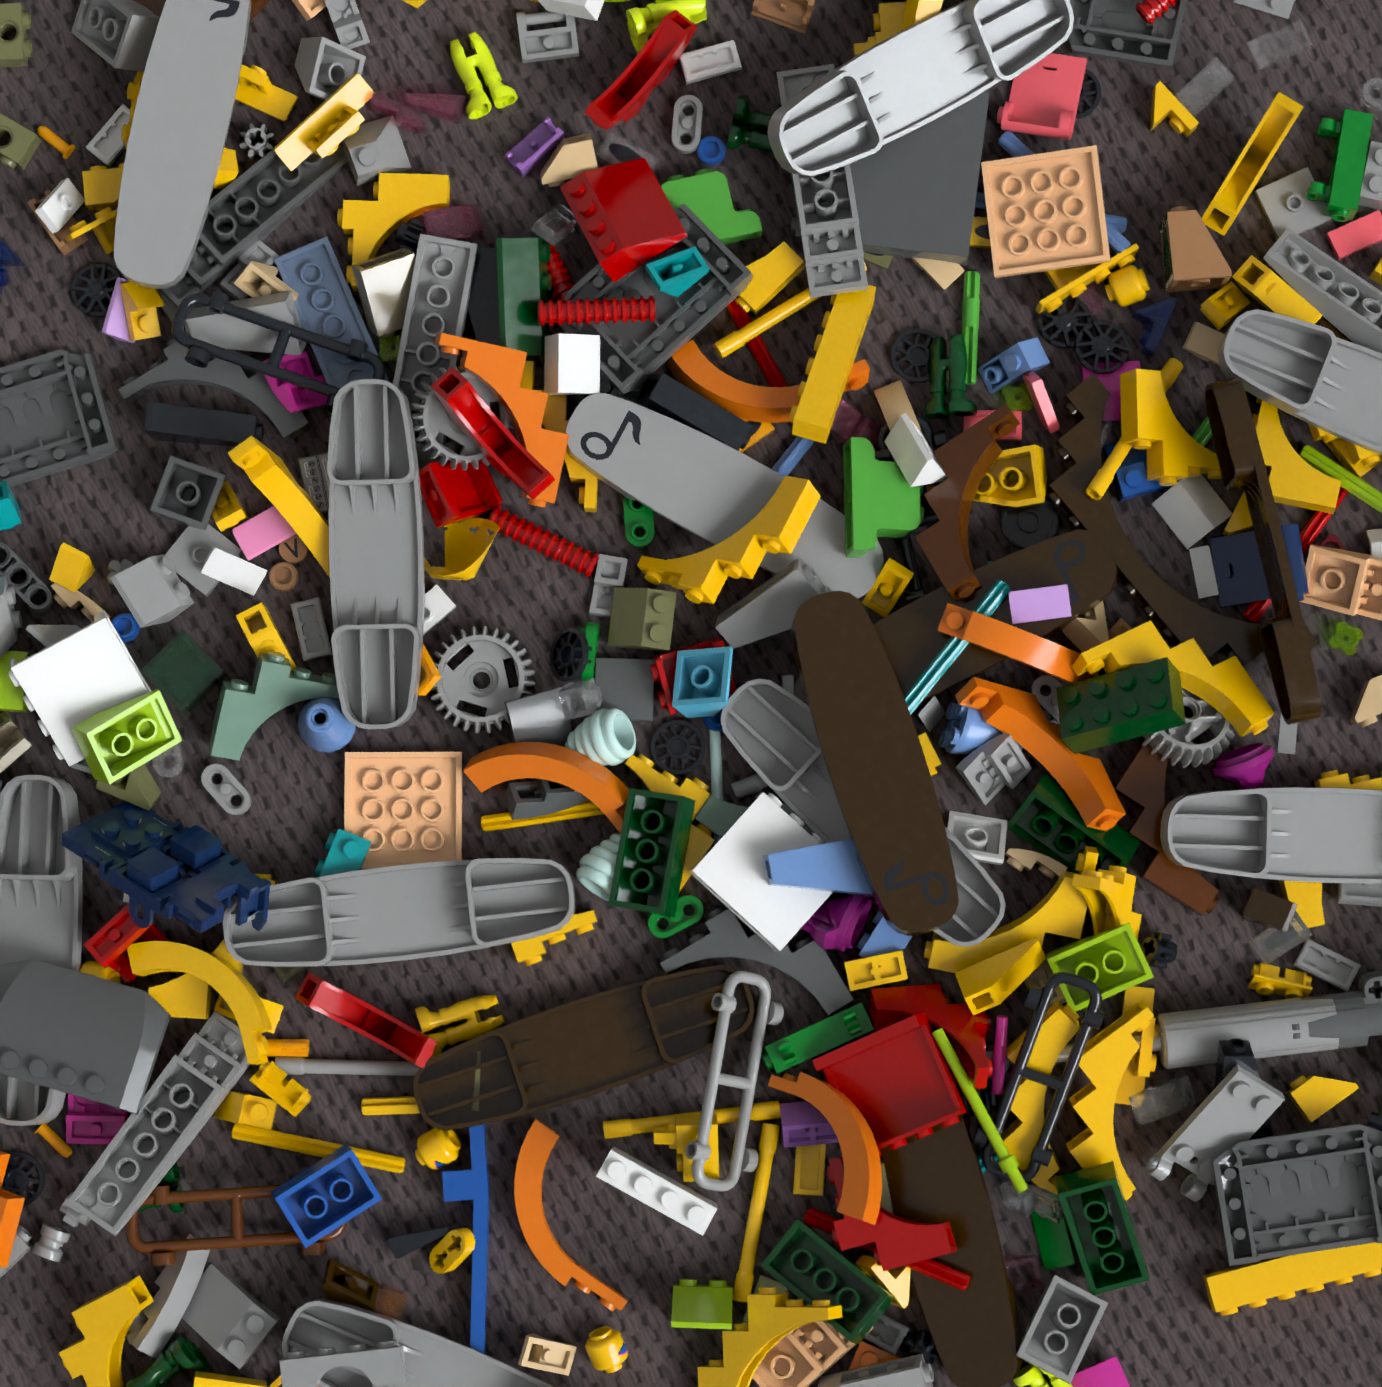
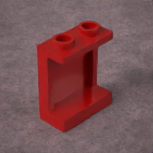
[419,460,503,528]
[649,637,736,715]
[84,904,169,983]

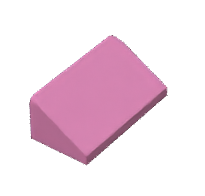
[232,506,297,561]

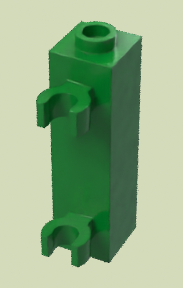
[1306,109,1374,222]
[762,1002,874,1074]

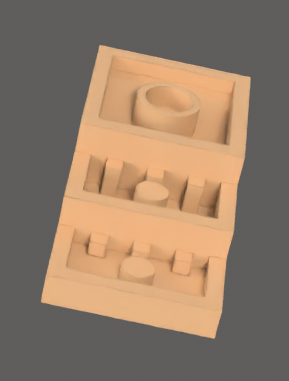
[1299,545,1382,621]
[753,1320,874,1387]

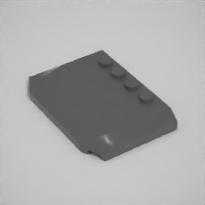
[1068,0,1187,70]
[557,204,753,394]
[0,350,118,487]
[0,959,171,1115]
[1211,1123,1382,1266]

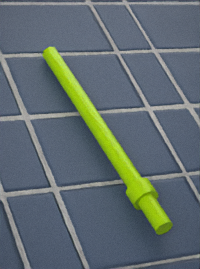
[932,1028,1028,1194]

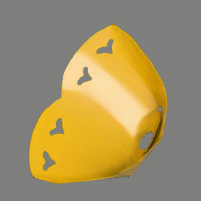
[424,518,499,580]

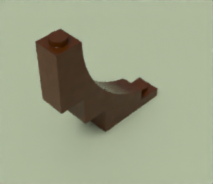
[915,404,1020,601]
[1114,739,1219,916]

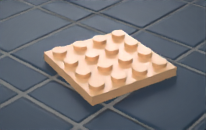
[981,145,1111,278]
[344,752,463,870]

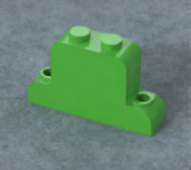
[661,169,762,245]
[843,437,924,558]

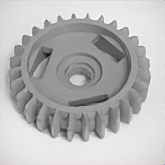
[411,363,515,471]
[430,626,535,734]
[1142,688,1235,768]

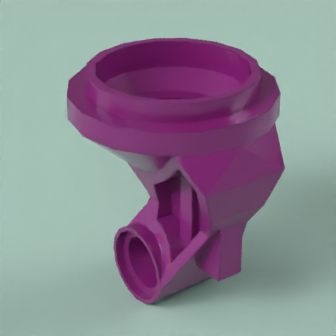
[1211,742,1275,789]
[800,894,871,952]

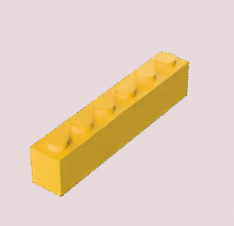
[789,285,876,444]
[1203,1242,1382,1316]

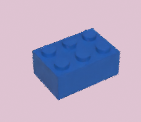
[270,1144,382,1248]

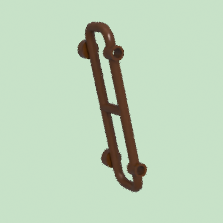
[125,1185,347,1266]

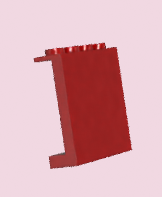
[812,1012,967,1156]

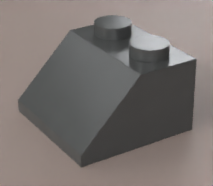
[150,455,226,530]

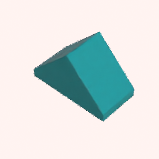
[645,246,710,297]

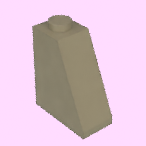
[352,248,416,338]

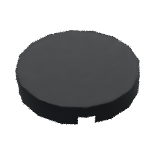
[1000,497,1059,549]

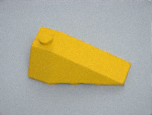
[926,444,1047,507]

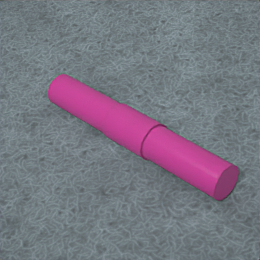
[991,1016,1009,1094]

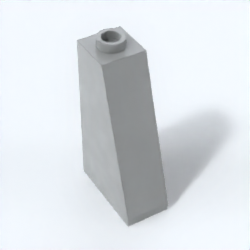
[185,290,307,355]

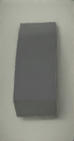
[505,779,589,820]

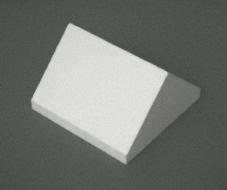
[544,333,600,395]
[884,413,948,487]
[1151,474,1232,549]
[947,811,1008,865]

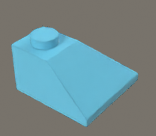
[672,646,733,718]

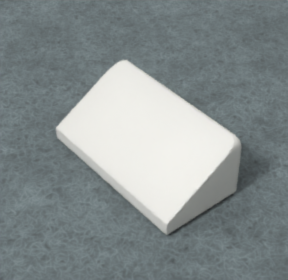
[200,546,268,596]

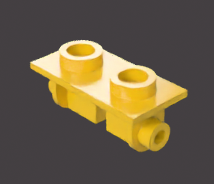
[1248,962,1313,999]
[249,1061,312,1117]

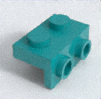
[314,828,371,877]

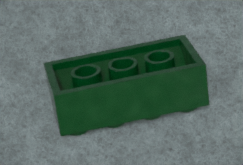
[496,238,553,356]
[1007,772,1141,874]
[608,788,695,917]

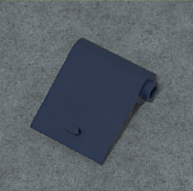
[1210,524,1309,607]

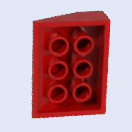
[560,157,688,282]

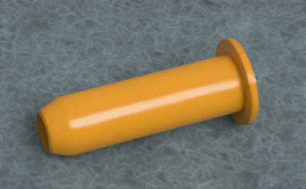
[37,125,75,159]
[34,1124,73,1158]

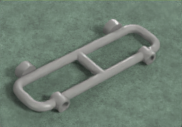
[685,971,784,1192]

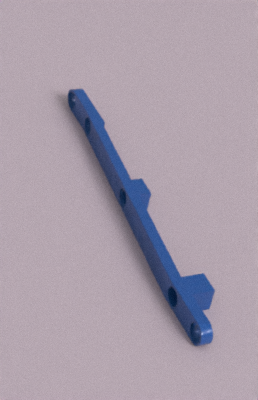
[442,1124,490,1354]

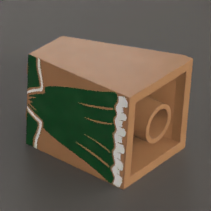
[1159,206,1232,293]

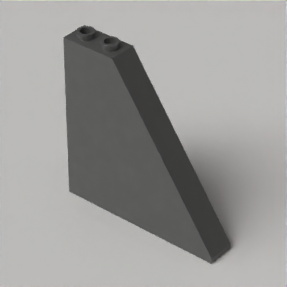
[790,91,990,266]

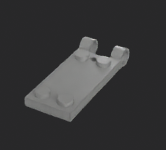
[1146,1065,1285,1202]

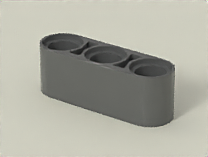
[0,542,55,614]

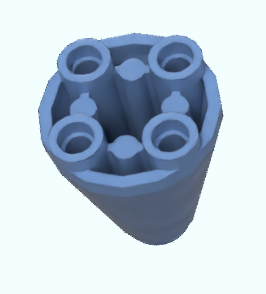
[298,697,356,753]
[939,702,1023,755]

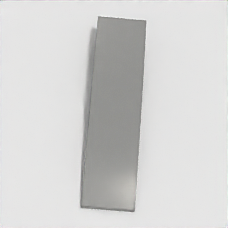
[776,64,868,298]
[1263,228,1382,354]
[393,234,478,470]
[67,1011,250,1237]

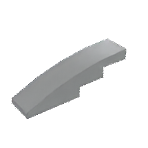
[131,1234,210,1358]

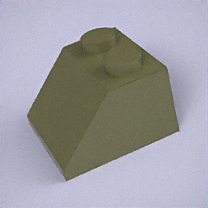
[607,587,677,653]

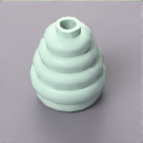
[565,708,636,766]
[576,833,621,901]

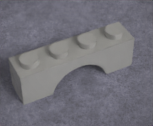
[279,1340,407,1387]

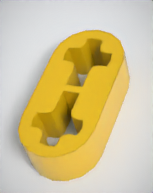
[429,1228,475,1274]

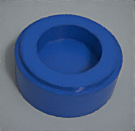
[697,136,726,166]

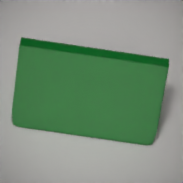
[1030,1205,1075,1270]

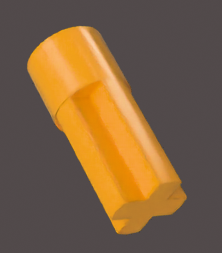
[267,1039,309,1057]

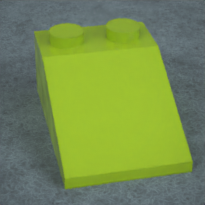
[71,689,182,784]
[1046,922,1154,1011]
[671,1279,733,1330]

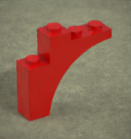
[584,10,698,130]
[430,367,555,499]
[295,972,437,1068]
[868,984,993,1089]
[827,1156,957,1271]

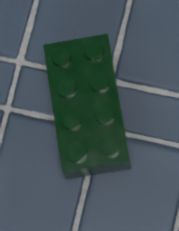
[1056,657,1186,754]
[1055,1161,1149,1295]
[760,1219,895,1344]

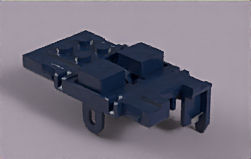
[62,801,271,933]

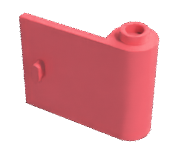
[997,53,1087,140]

